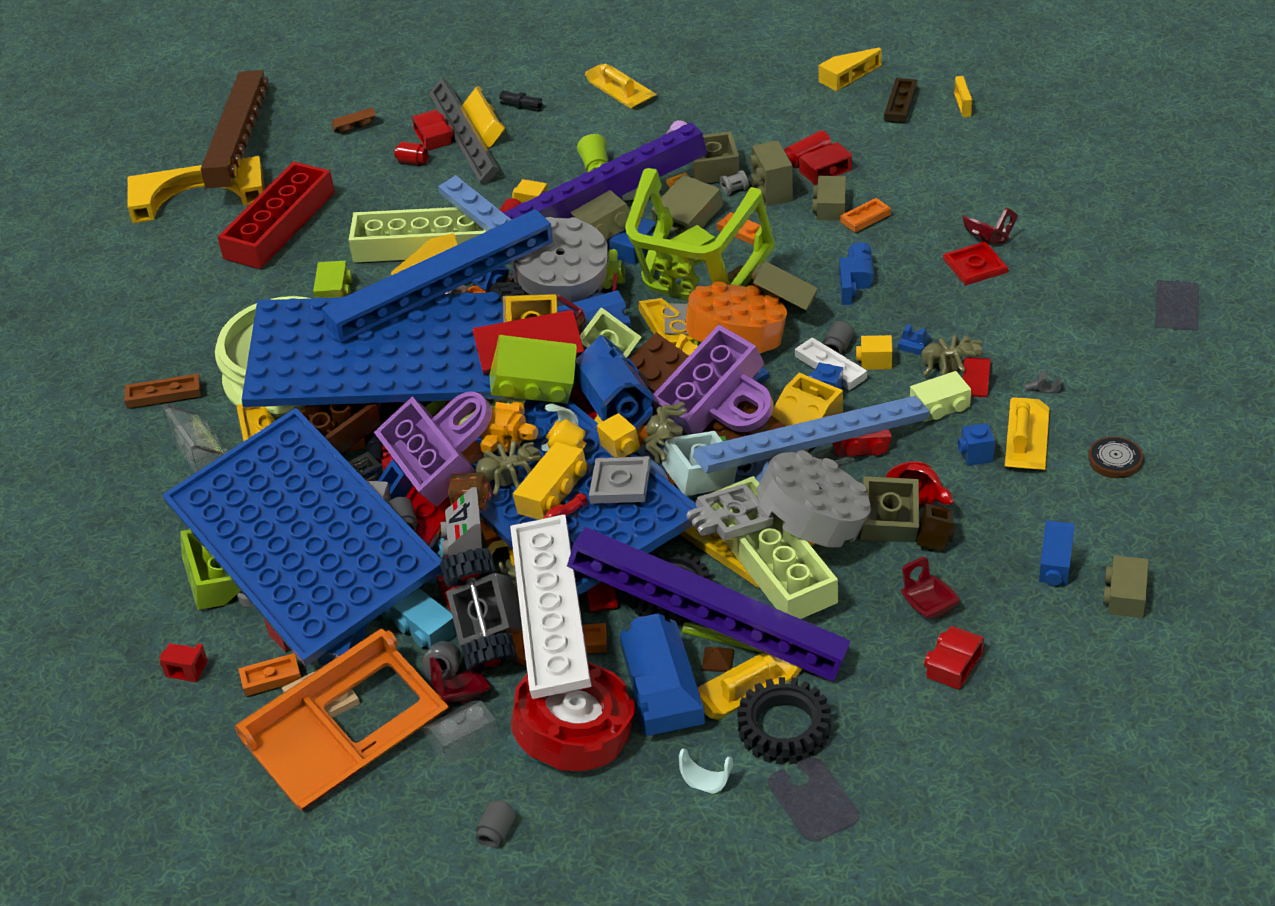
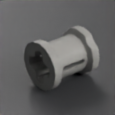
[720,170,749,196]

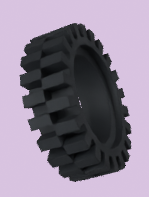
[737,677,831,765]

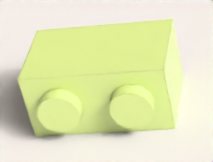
[910,371,971,422]

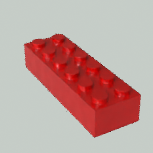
[218,161,335,269]

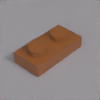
[331,107,376,133]

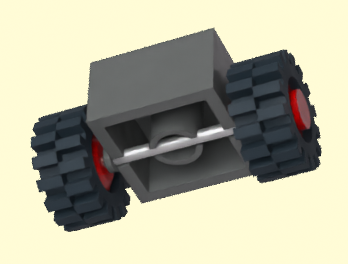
[440,548,523,671]

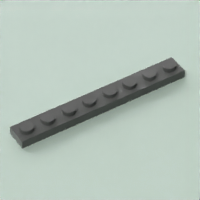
[429,78,500,185]

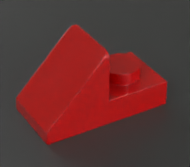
[963,357,991,398]

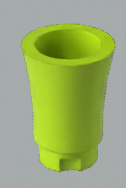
[577,134,609,172]

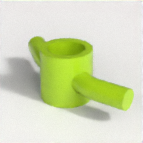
[603,249,625,289]

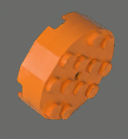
[685,281,787,353]

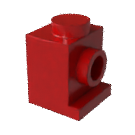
[160,643,208,683]

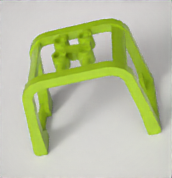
[625,168,775,300]

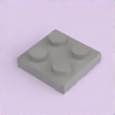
[589,456,651,504]

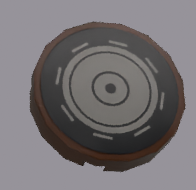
[1088,437,1143,479]

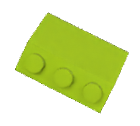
[489,335,577,404]
[180,530,241,610]

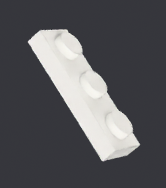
[795,338,867,390]

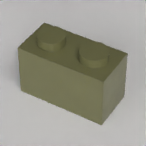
[812,176,846,220]
[1103,555,1148,618]

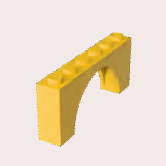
[128,156,265,223]

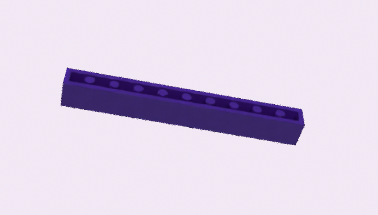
[503,122,707,220]
[567,527,851,682]

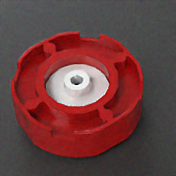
[511,661,634,771]

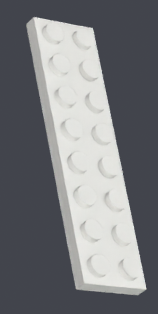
[510,514,591,699]

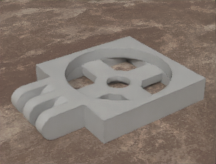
[686,483,773,541]

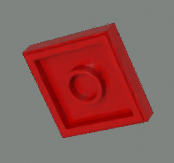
[943,241,1008,286]

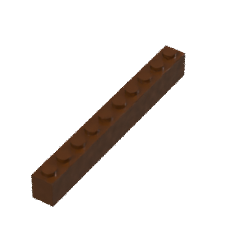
[201,70,269,188]

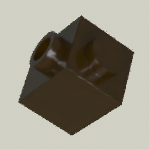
[916,503,955,551]

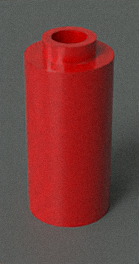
[784,130,832,168]

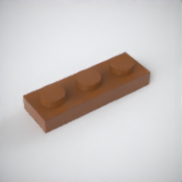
[124,373,201,408]

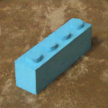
[380,588,457,649]

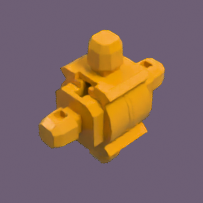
[480,402,538,453]

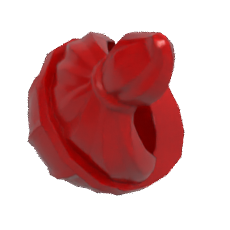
[886,461,954,507]

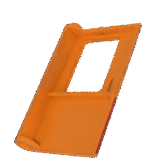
[234,629,449,811]

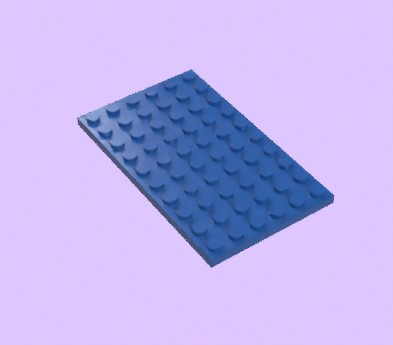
[242,292,504,407]
[452,399,697,596]
[162,408,442,667]

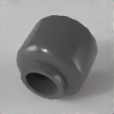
[422,641,462,680]

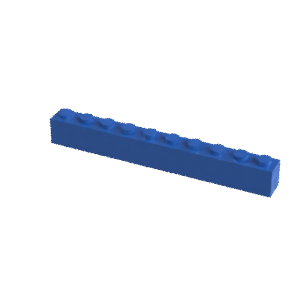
[322,209,553,343]

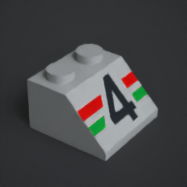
[441,487,482,557]

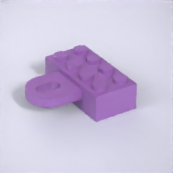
[651,325,773,435]
[374,392,492,507]

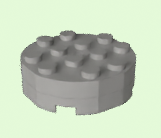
[513,217,607,306]
[756,450,871,547]

